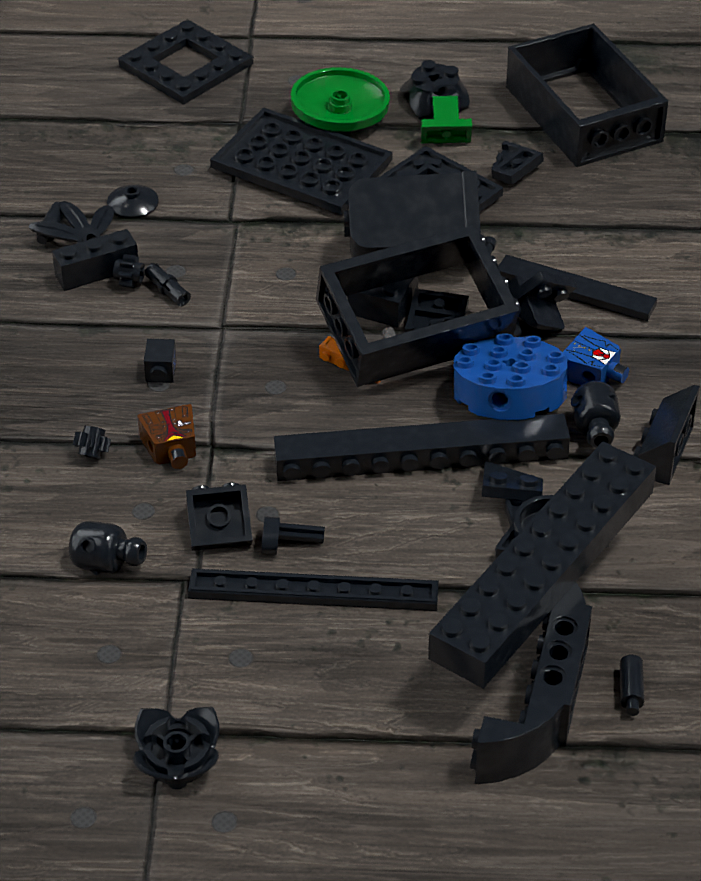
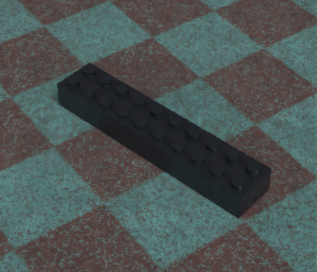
[428,441,656,689]

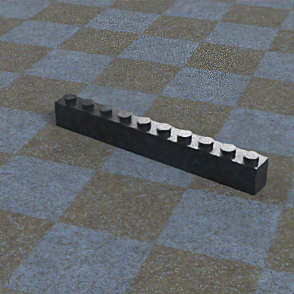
[274,414,570,481]

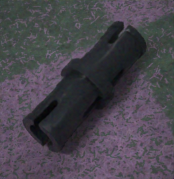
[145,263,191,307]

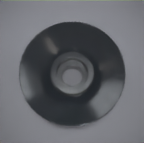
[107,184,159,219]

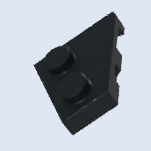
[491,141,544,185]
[405,288,469,333]
[482,462,543,501]

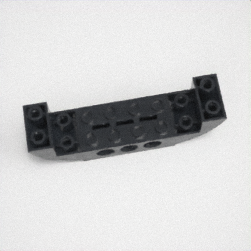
[470,582,592,784]

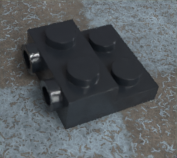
[186,482,253,551]

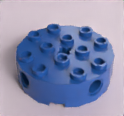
[454,333,568,420]

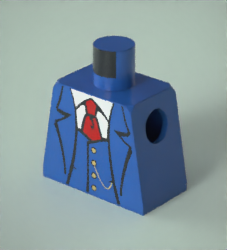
[563,327,629,385]

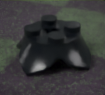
[400,60,470,119]
[133,707,220,790]

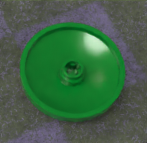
[291,67,390,131]

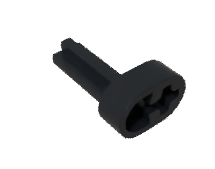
[261,516,325,555]

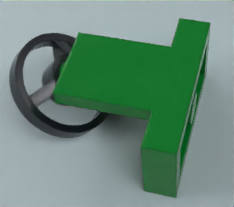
[421,84,472,143]

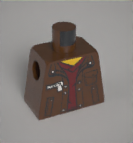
[137,404,196,469]

